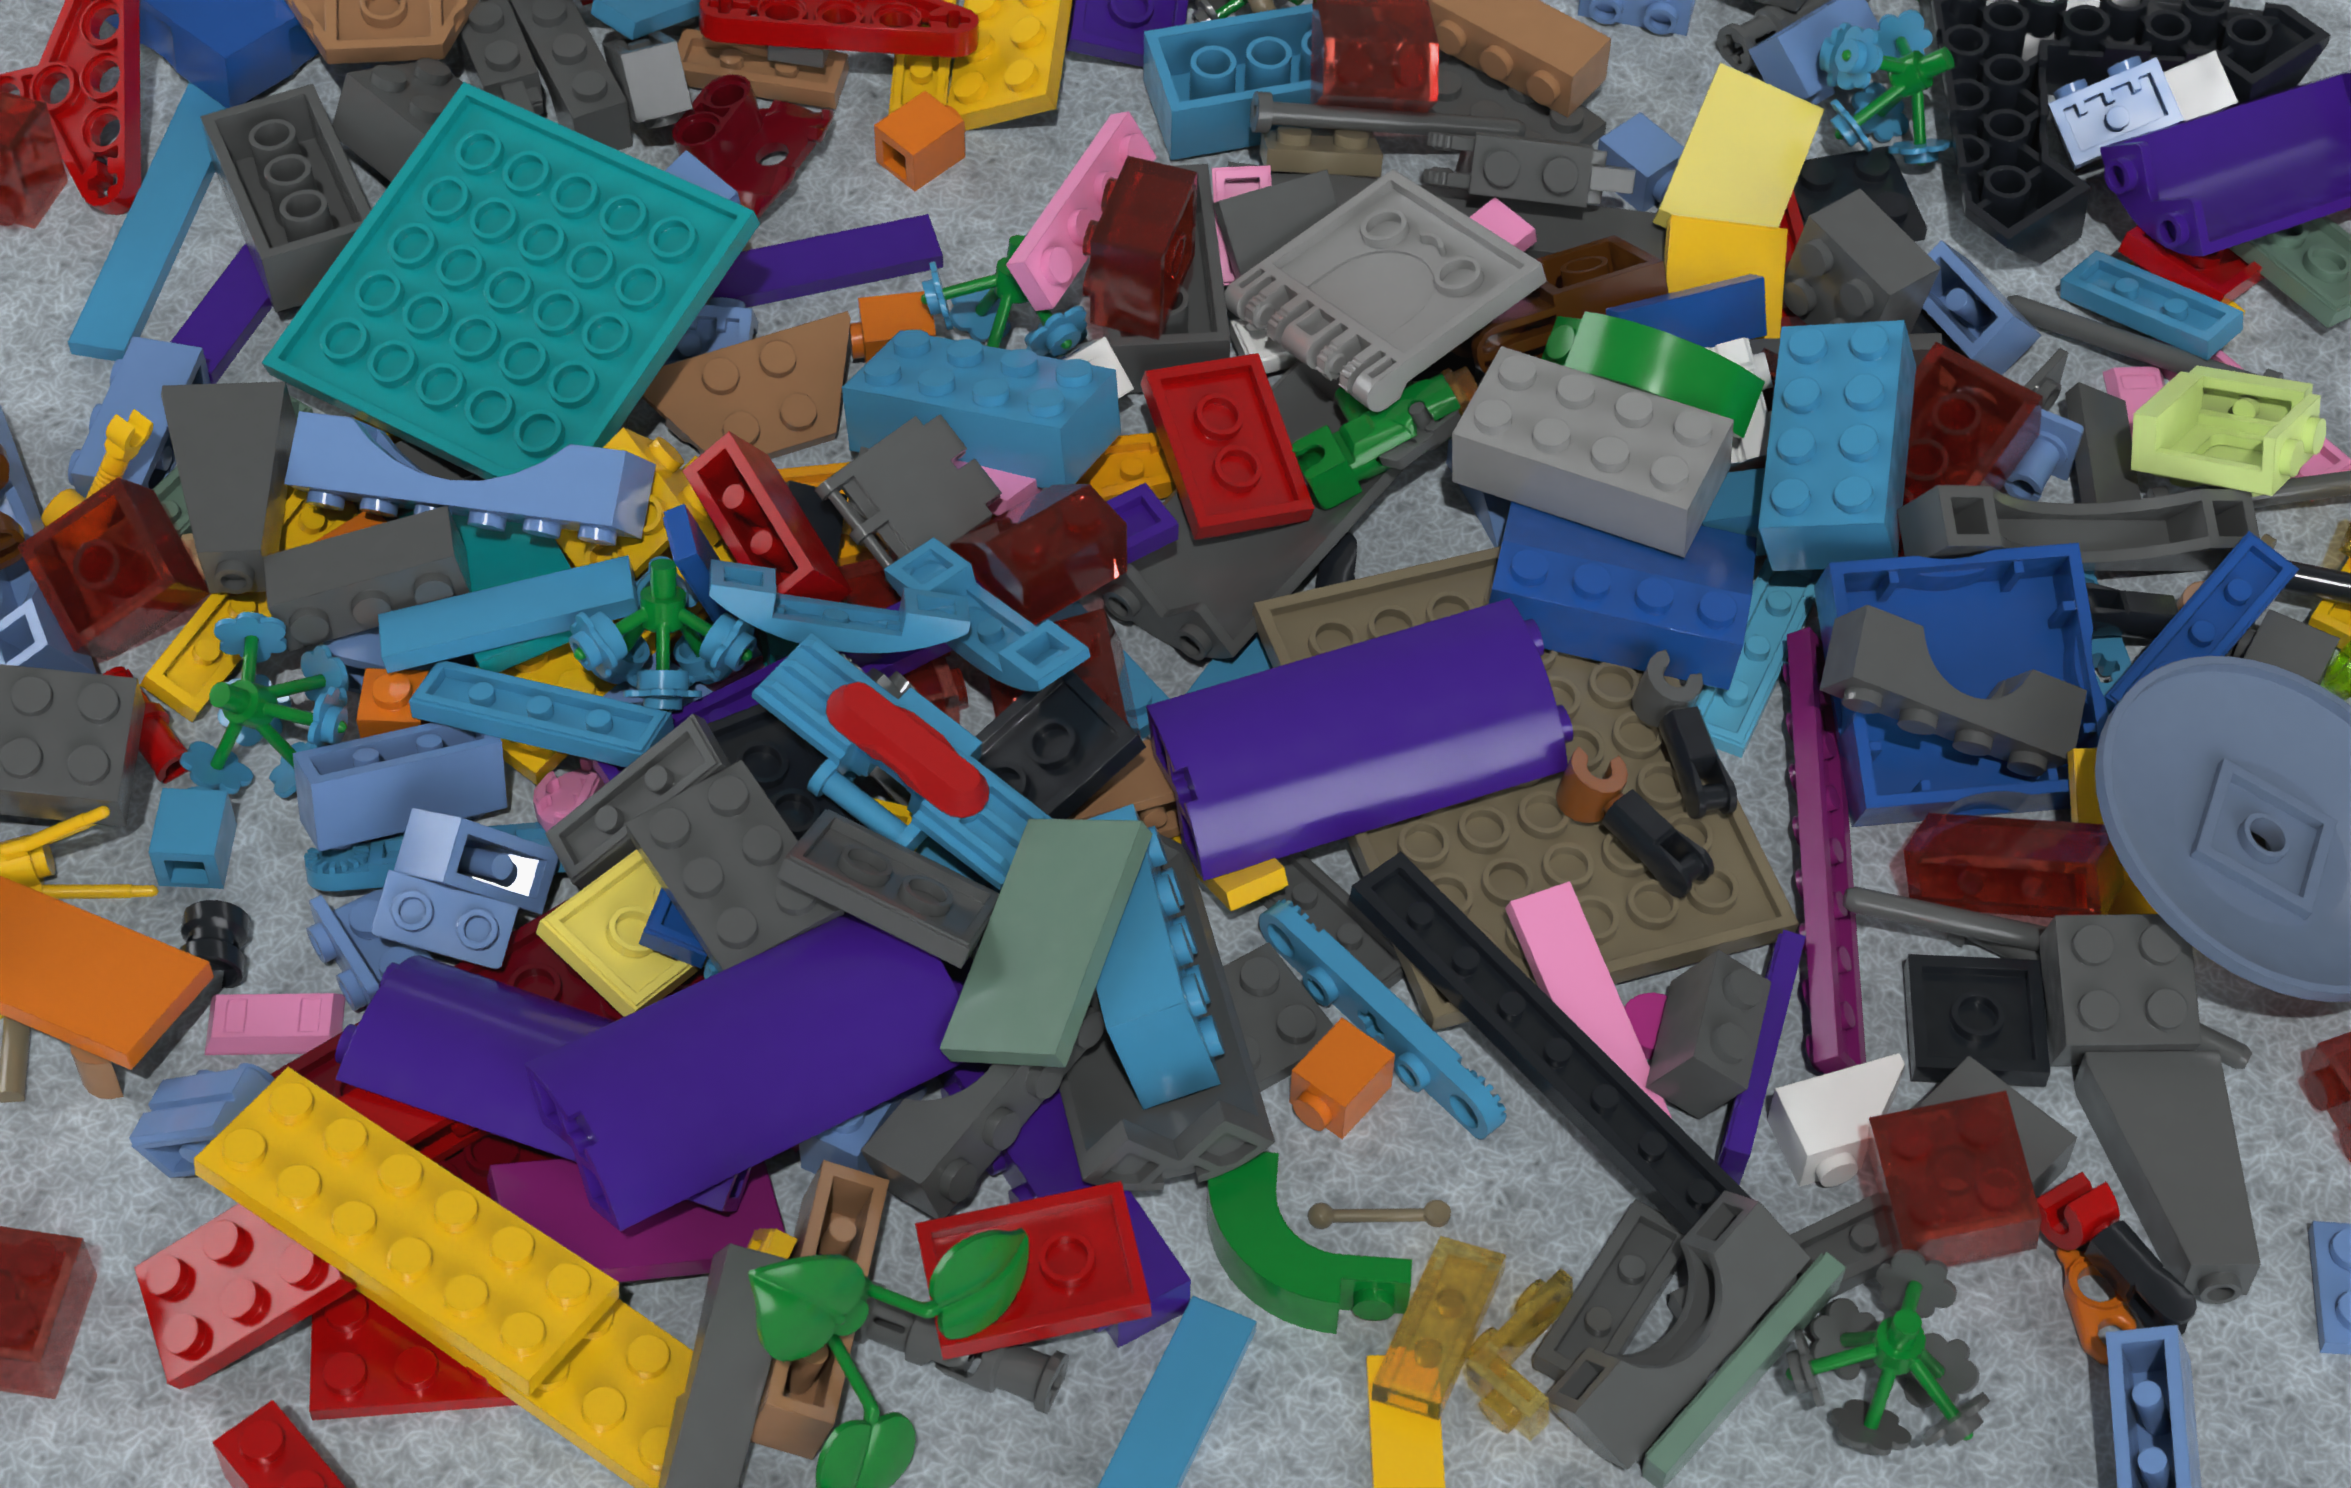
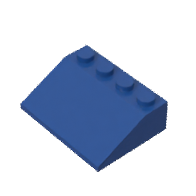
[1488,501,1757,690]

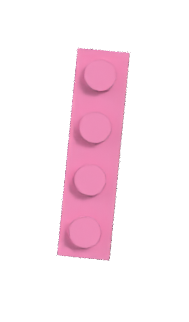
[1006,111,1157,311]

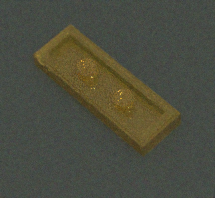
[1372,1236,1506,1420]

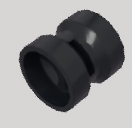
[180,900,250,988]

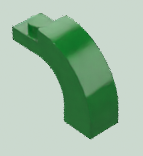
[1541,311,1765,439]
[1207,1152,1412,1334]

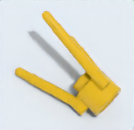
[0,806,158,899]

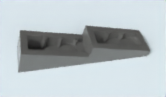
[658,1244,789,1488]

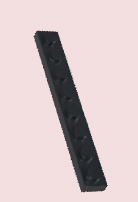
[1349,851,1752,1236]

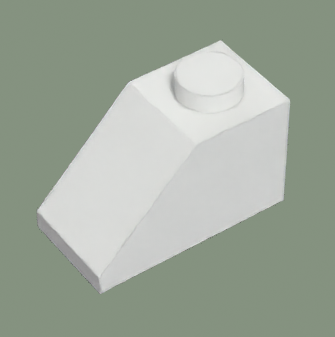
[1767,1053,1905,1187]

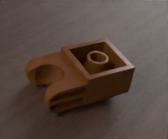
[1451,235,1669,374]

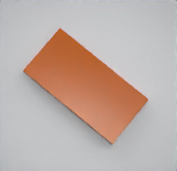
[0,876,214,1070]

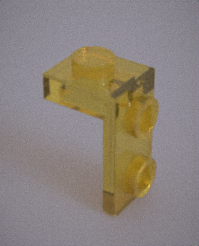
[1466,1268,1573,1441]

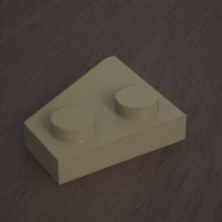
[1259,126,1383,177]

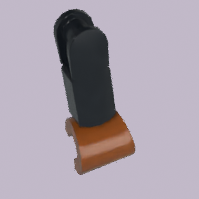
[1556,746,1714,898]

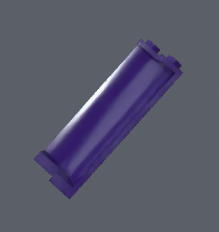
[2100,70,2351,256]
[1146,598,1573,881]
[525,913,964,1231]
[335,955,752,1211]

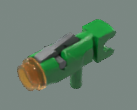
[1292,366,1478,510]

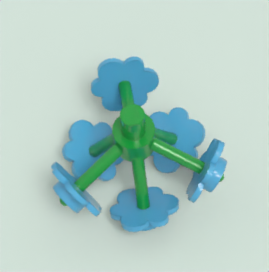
[1819,10,1954,167]
[921,234,1088,358]
[179,612,349,798]

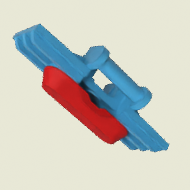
[751,633,1052,890]

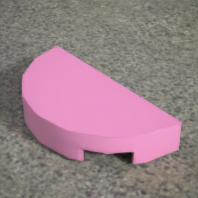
[533,758,605,832]

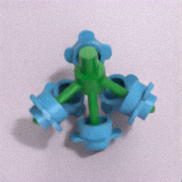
[569,556,757,712]

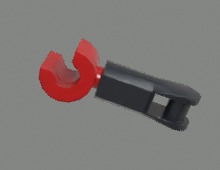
[2033,1171,2197,1336]

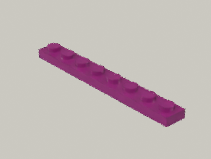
[1783,627,1866,1074]

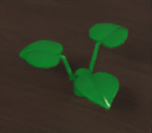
[748,1228,1029,1488]

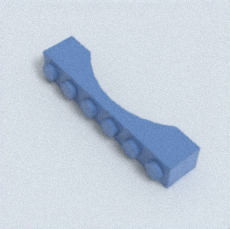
[0,405,97,674]
[284,411,656,546]

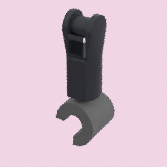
[1632,650,1737,819]

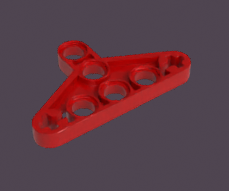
[0,0,141,215]
[699,0,979,57]

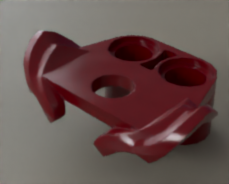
[672,74,835,220]

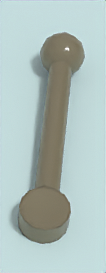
[1308,1200,1451,1229]

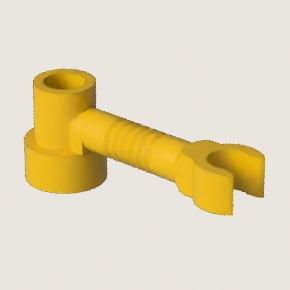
[41,409,153,559]

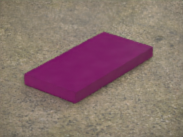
[487,1158,785,1282]

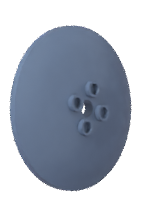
[2095,656,2351,1002]

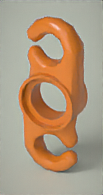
[2056,1247,2137,1366]

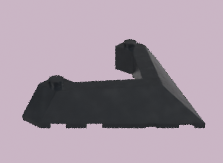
[1930,0,2331,263]

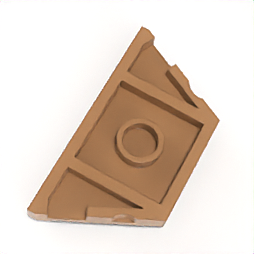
[285,0,479,64]
[639,311,851,459]

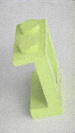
[2131,371,2326,496]

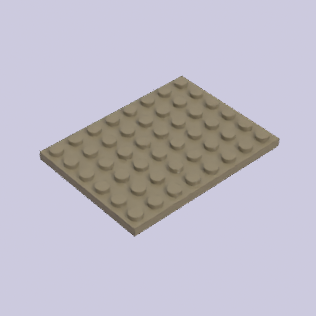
[1252,546,1799,1031]

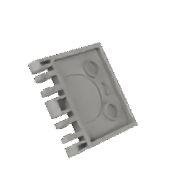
[1224,169,1547,412]

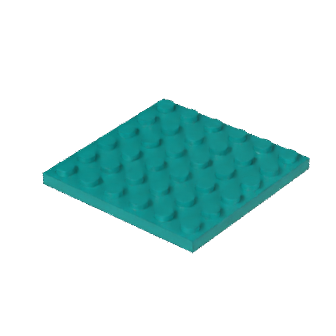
[262,82,760,480]

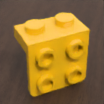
[556,427,722,579]

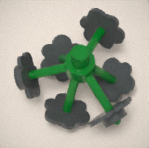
[1786,1249,1990,1456]

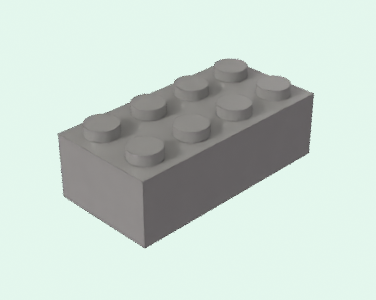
[1452,346,1734,558]

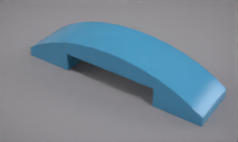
[884,537,1091,691]
[709,559,971,653]

